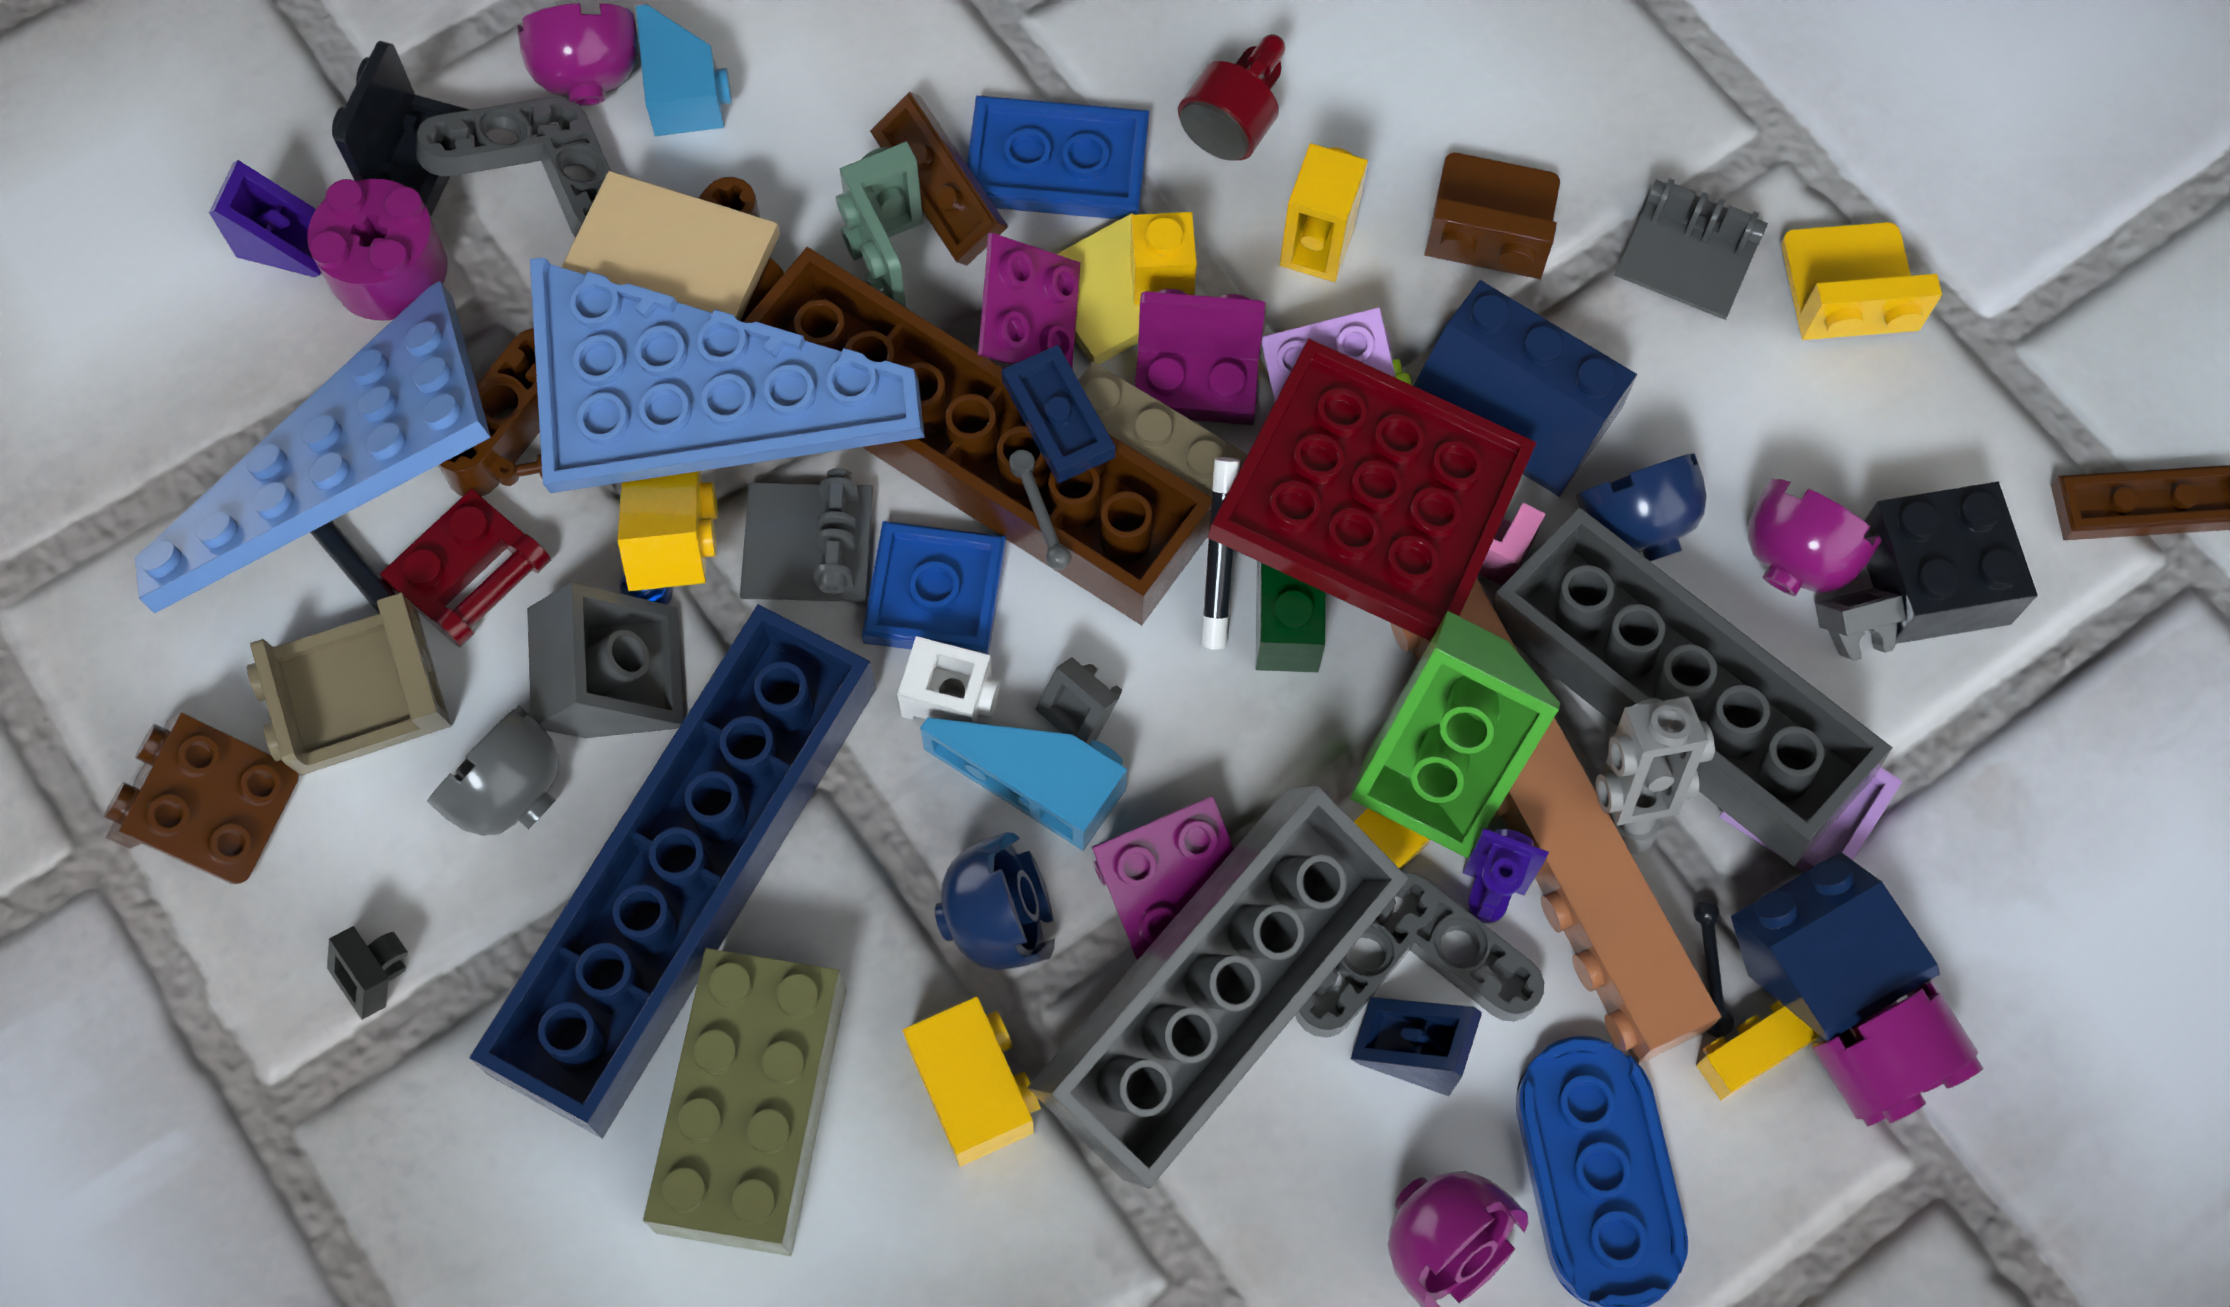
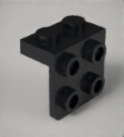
[332,41,470,217]

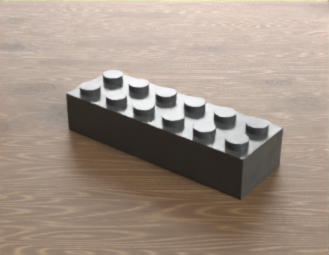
[1493,507,1893,867]
[1027,786,1409,1189]

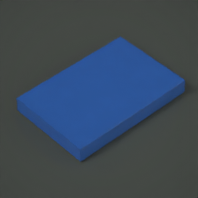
[967,95,1149,220]

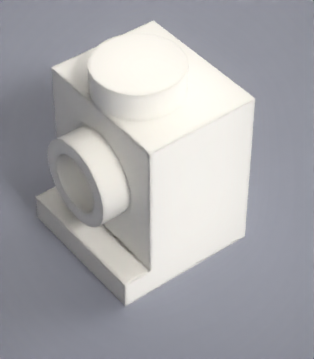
[897,636,1000,723]

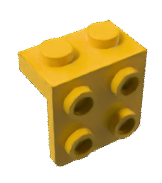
[1781,222,1942,340]

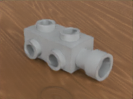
[1596,696,1715,854]

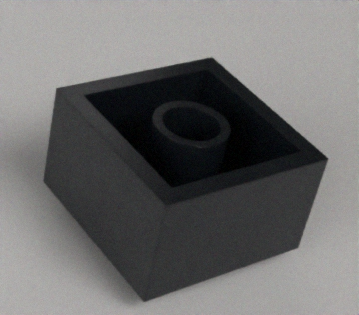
[1864,481,2038,644]

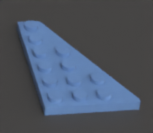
[530,257,925,493]
[135,281,491,614]

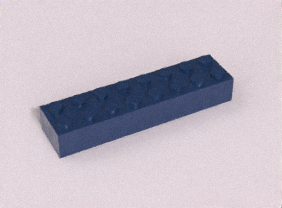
[469,604,876,1139]

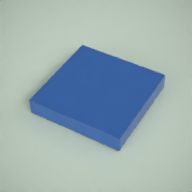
[862,521,1006,655]

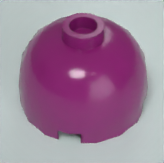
[517,3,637,106]
[1747,479,1882,596]
[1388,1171,1528,1307]

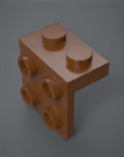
[1424,153,1560,279]
[104,712,299,884]

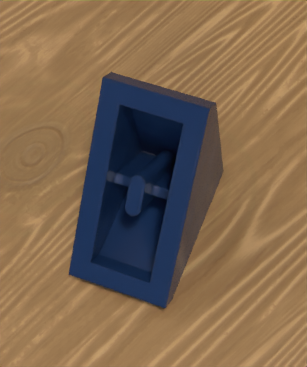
[1350,997,1482,1096]

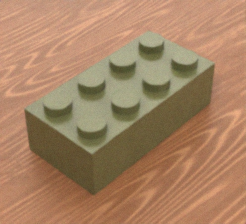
[643,948,847,1256]

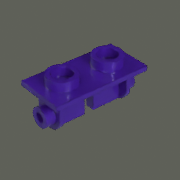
[1462,828,1549,924]

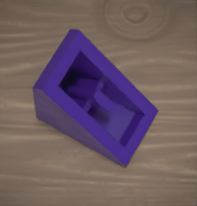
[209,160,321,278]

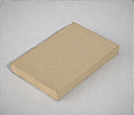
[561,171,780,321]

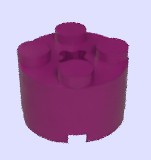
[307,179,448,321]
[1812,979,1983,1126]

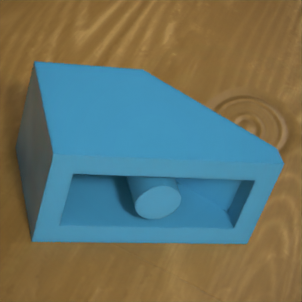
[636,4,732,136]

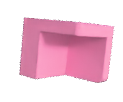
[1479,503,1546,586]

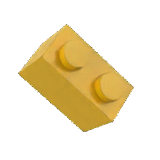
[1279,143,1368,283]
[617,471,718,591]
[902,996,1041,1167]

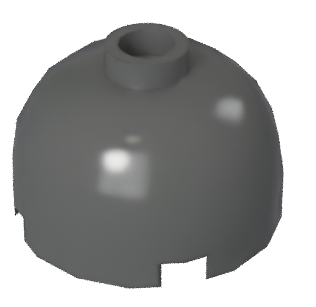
[427,705,559,836]

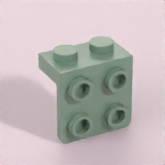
[835,141,923,308]

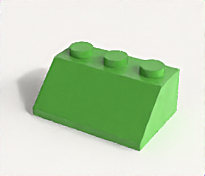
[1350,611,1560,858]

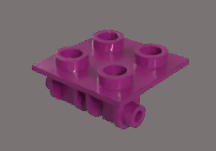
[978,233,1081,368]
[1091,795,1234,961]

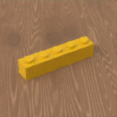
[1696,1001,1821,1101]

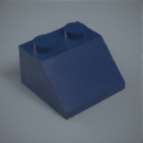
[1731,852,1940,1042]

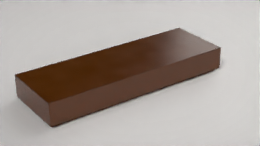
[870,92,1008,266]
[2051,465,2230,541]

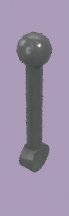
[1009,450,1071,570]

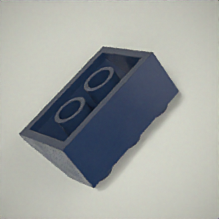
[1413,280,1637,497]

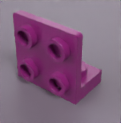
[1135,289,1266,425]

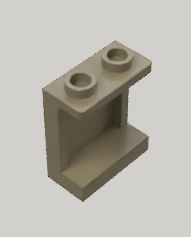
[247,593,451,776]

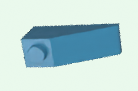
[920,718,1127,851]

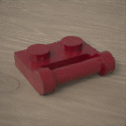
[380,488,552,648]

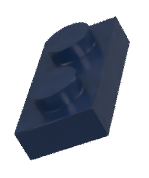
[1001,345,1115,483]

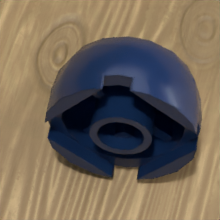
[1575,453,1707,562]
[935,832,1055,970]

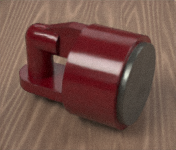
[1178,34,1285,161]

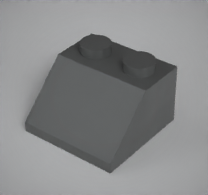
[527,581,684,738]

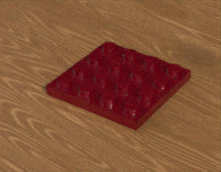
[1207,338,1537,641]

